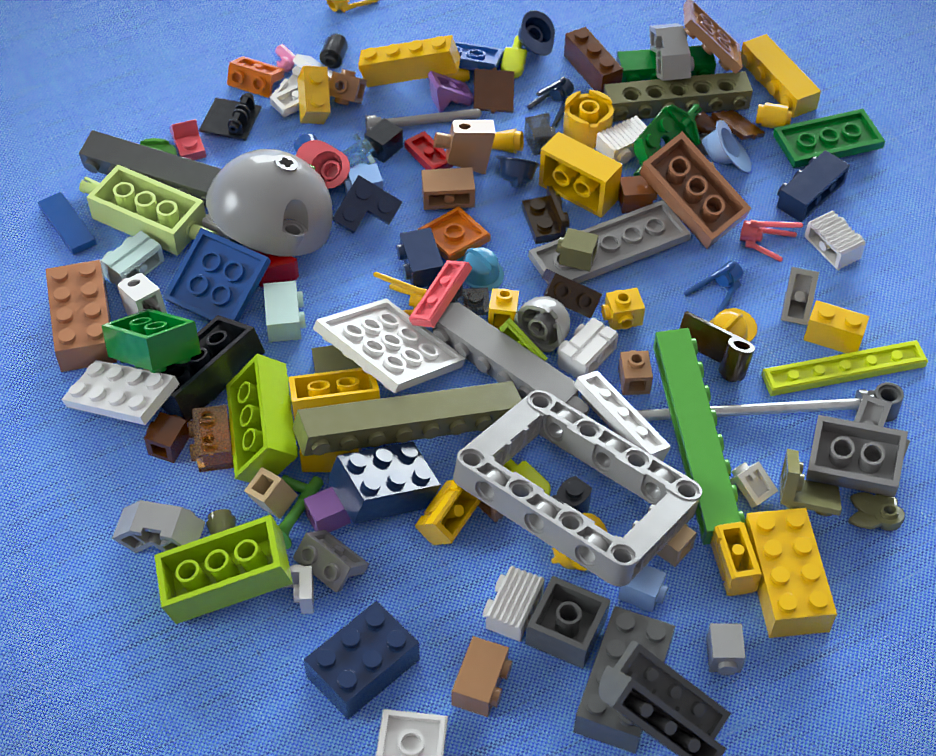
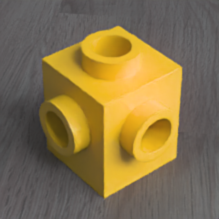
[601,288,645,330]

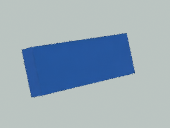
[38,192,97,255]

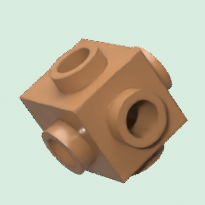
[328,69,367,105]

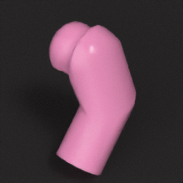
[275,44,295,73]

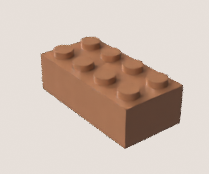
[640,132,751,249]
[45,260,117,372]

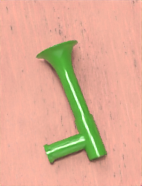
[278,474,324,549]

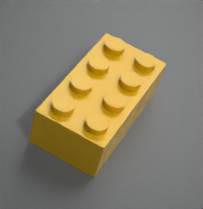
[745,508,837,638]

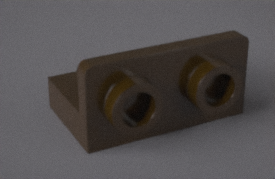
[521,186,570,244]
[542,268,602,318]

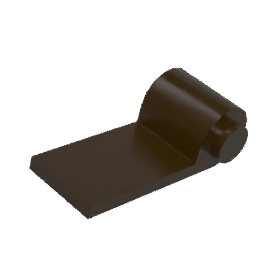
[679,311,755,382]

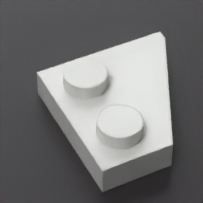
[270,65,301,117]

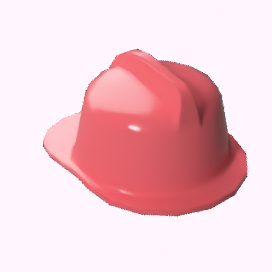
[296,140,350,189]

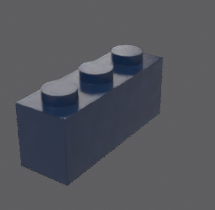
[777,150,850,222]

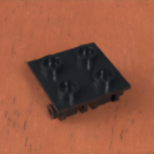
[199,93,262,141]

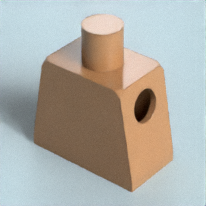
[434,120,495,174]

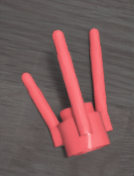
[740,220,803,262]

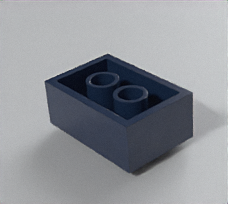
[328,441,441,524]
[304,601,420,720]

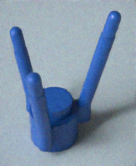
[684,261,743,317]

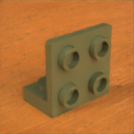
[779,449,842,516]

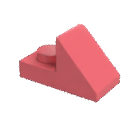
[169,119,206,160]

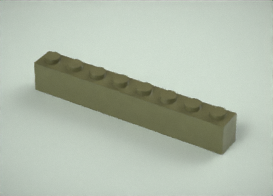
[293,381,522,456]

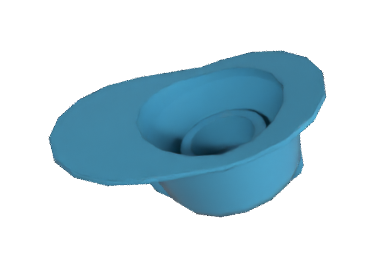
[455,247,504,291]

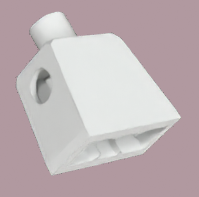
[117,273,167,316]

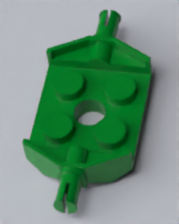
[633,104,702,176]

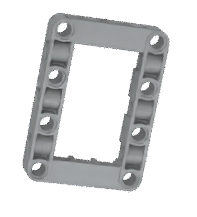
[453,390,702,587]

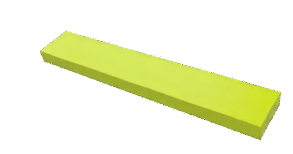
[761,340,928,396]

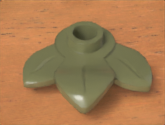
[848,492,905,531]

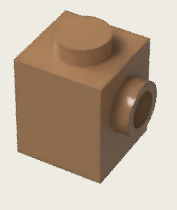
[618,350,653,395]

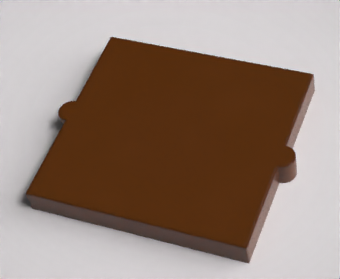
[473,68,514,114]
[710,110,765,140]

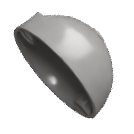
[206,149,333,256]

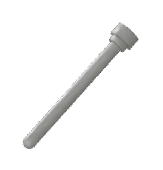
[365,109,482,131]

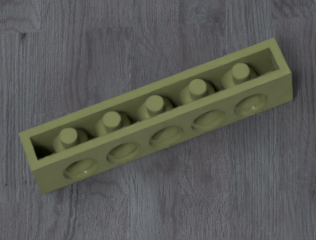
[603,71,753,122]

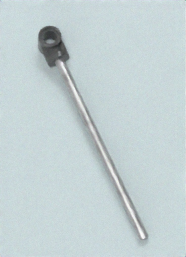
[636,382,904,422]

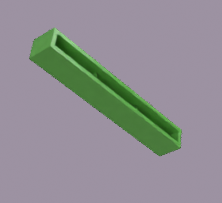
[653,328,745,545]

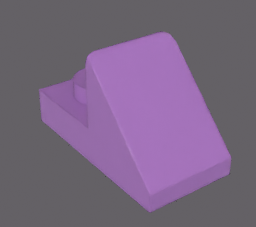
[428,71,474,113]

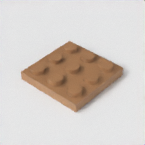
[683,0,743,74]

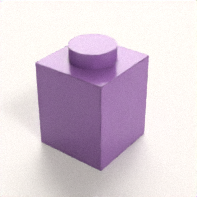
[304,487,351,533]

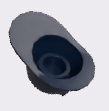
[518,10,555,56]
[496,156,540,187]

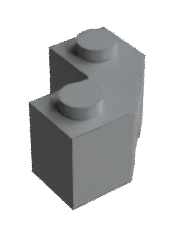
[649,23,694,81]
[112,500,205,553]

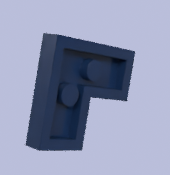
[333,175,402,233]

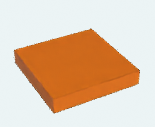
[418,206,491,261]

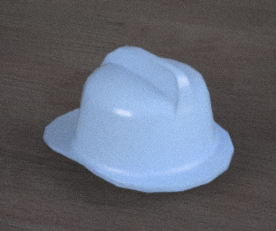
[702,120,752,173]

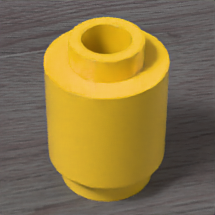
[755,102,792,129]

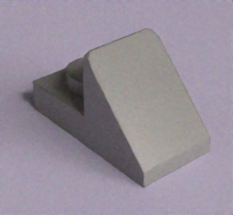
[781,267,819,325]

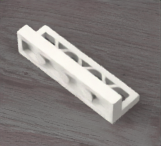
[574,371,671,461]

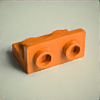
[227,56,285,98]

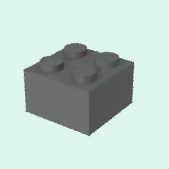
[525,576,610,669]

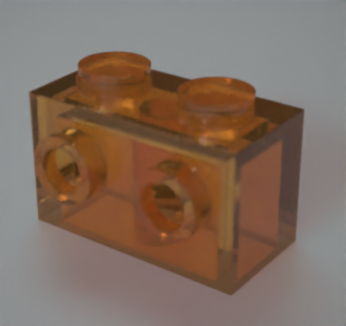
[188,405,234,472]

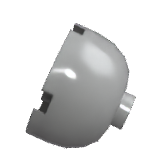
[514,296,570,352]

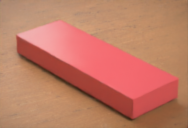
[409,260,472,328]

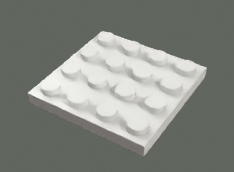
[313,298,466,393]

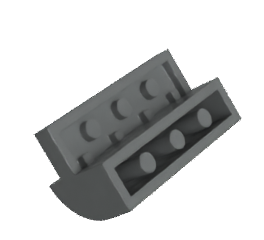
[599,640,731,756]

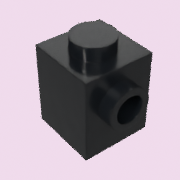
[364,118,403,163]

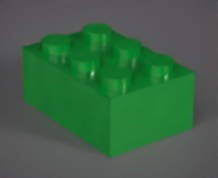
[101,309,201,373]

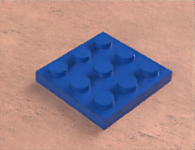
[163,228,271,322]

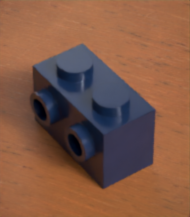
[396,227,444,288]

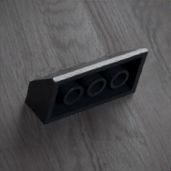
[159,315,266,423]

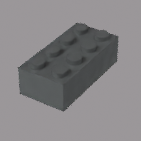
[573,606,675,754]

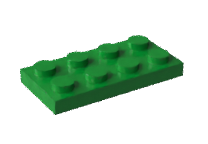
[773,108,885,168]

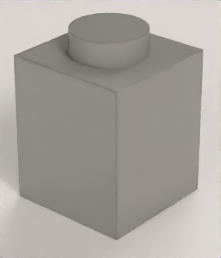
[706,623,746,675]

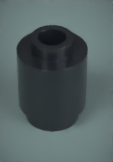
[319,34,348,68]

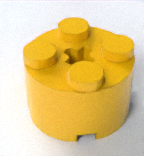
[563,90,614,149]

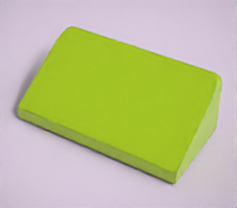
[498,318,548,361]

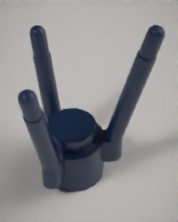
[527,77,574,127]

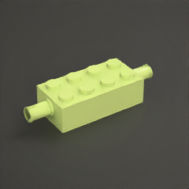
[79,165,218,256]

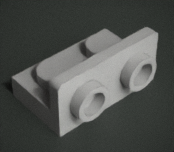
[293,530,369,592]

